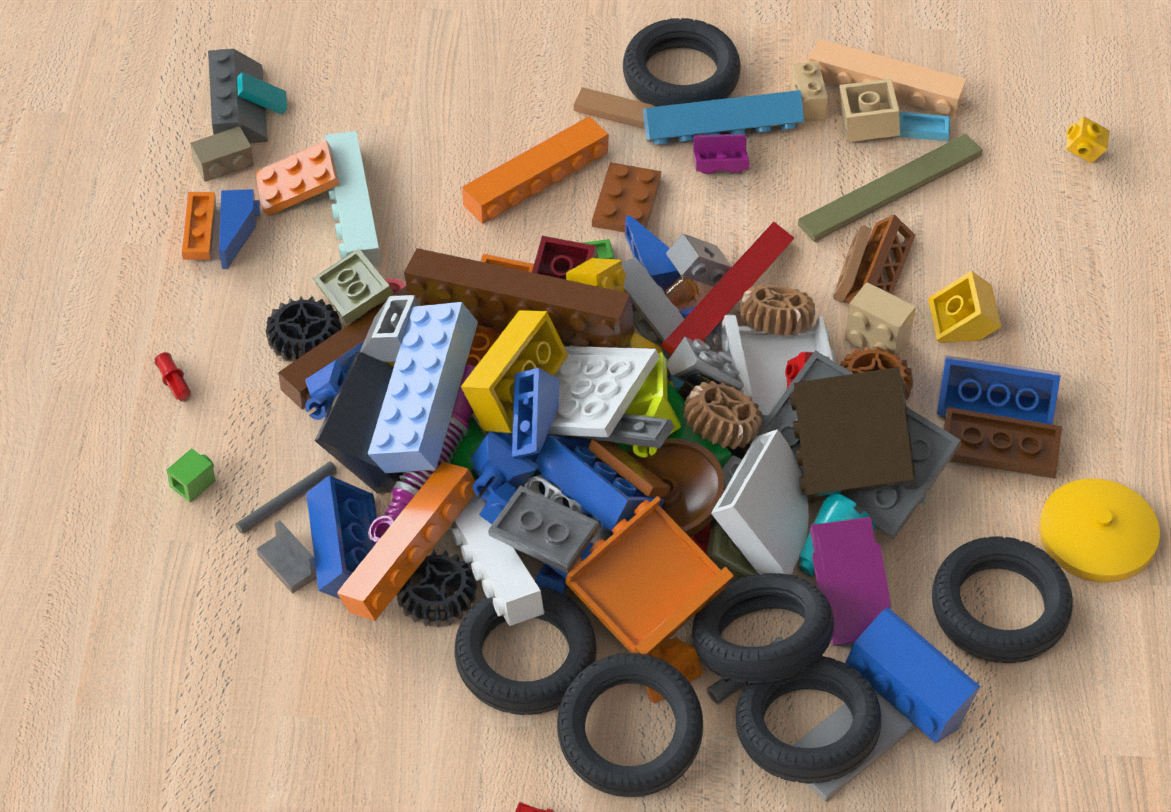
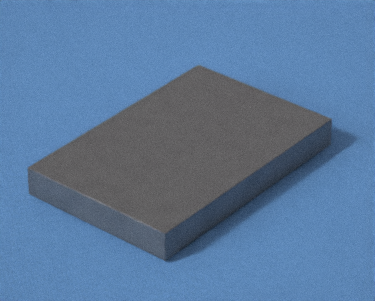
[488,485,600,573]

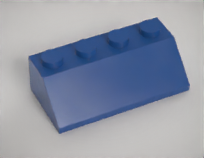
[937,355,1061,425]
[535,435,664,533]
[306,475,377,599]
[845,607,980,743]

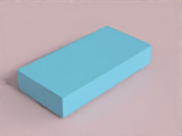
[897,112,950,141]

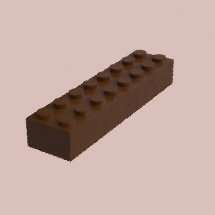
[404,248,635,348]

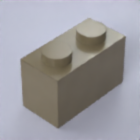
[190,126,254,182]

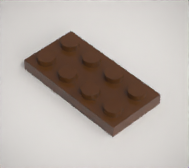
[944,407,1062,479]

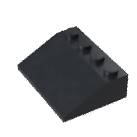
[314,352,404,493]

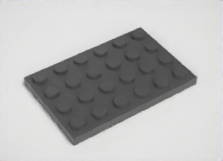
[750,350,962,539]

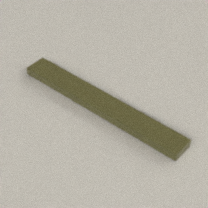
[798,134,983,242]

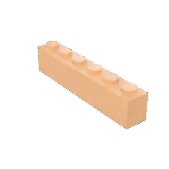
[809,39,966,118]

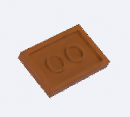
[592,162,662,232]

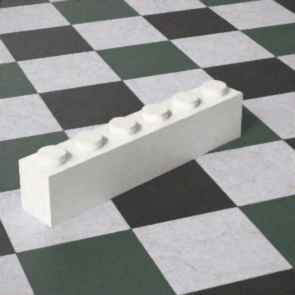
[448,494,544,626]

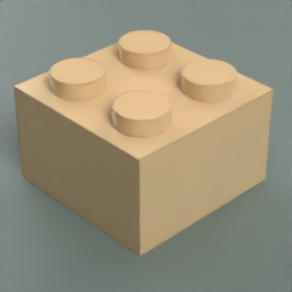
[840,78,900,142]
[845,282,916,355]

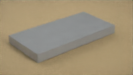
[792,689,915,802]

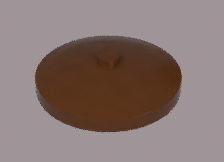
[628,438,726,537]

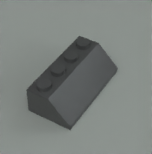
[208,48,268,143]

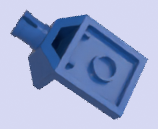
[305,341,364,420]
[470,431,545,500]

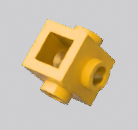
[1066,116,1110,163]

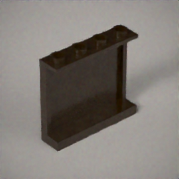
[790,367,917,503]

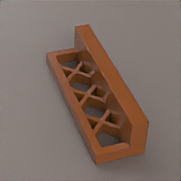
[844,214,916,304]

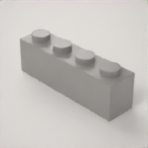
[622,257,684,360]

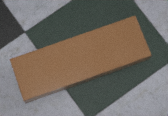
[574,87,655,129]
[833,225,872,303]

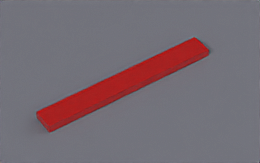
[661,221,794,355]

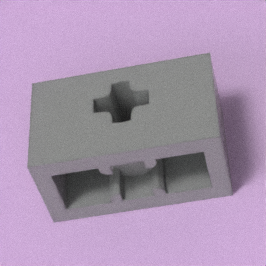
[666,234,732,287]

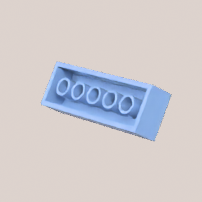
[368,302,478,473]

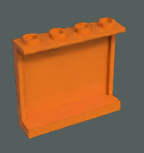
[565,496,734,655]

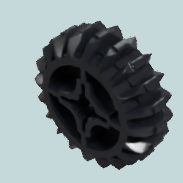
[265,296,342,362]
[396,549,477,628]

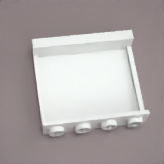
[719,315,835,422]

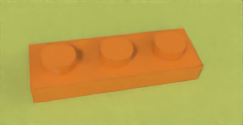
[182,192,216,260]

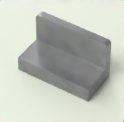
[257,520,317,594]

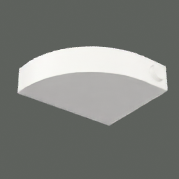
[711,429,809,575]

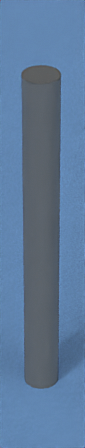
[235,461,337,533]

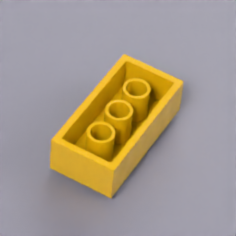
[461,311,568,433]

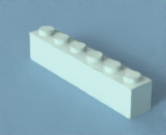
[325,131,380,267]

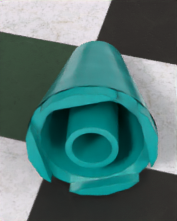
[798,494,876,577]

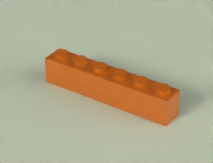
[462,116,609,224]
[337,462,475,621]

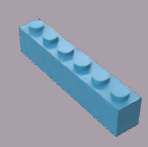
[642,90,804,145]

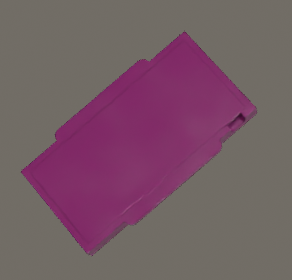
[810,517,891,647]

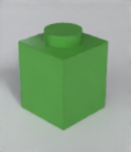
[166,448,216,502]

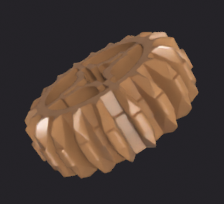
[739,284,816,337]
[683,381,762,449]

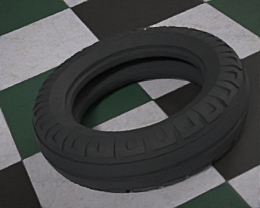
[623,18,741,107]
[932,536,1073,663]
[692,573,834,684]
[454,585,597,715]
[557,653,703,797]
[736,656,882,784]

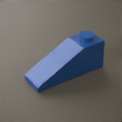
[219,189,261,269]
[625,216,681,291]
[512,368,560,459]

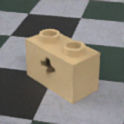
[791,61,828,122]

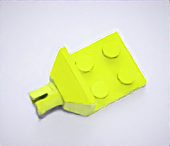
[624,352,681,457]

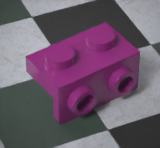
[693,134,749,174]

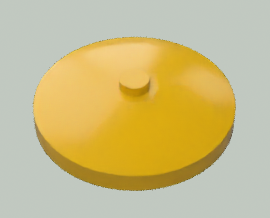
[1039,478,1160,582]

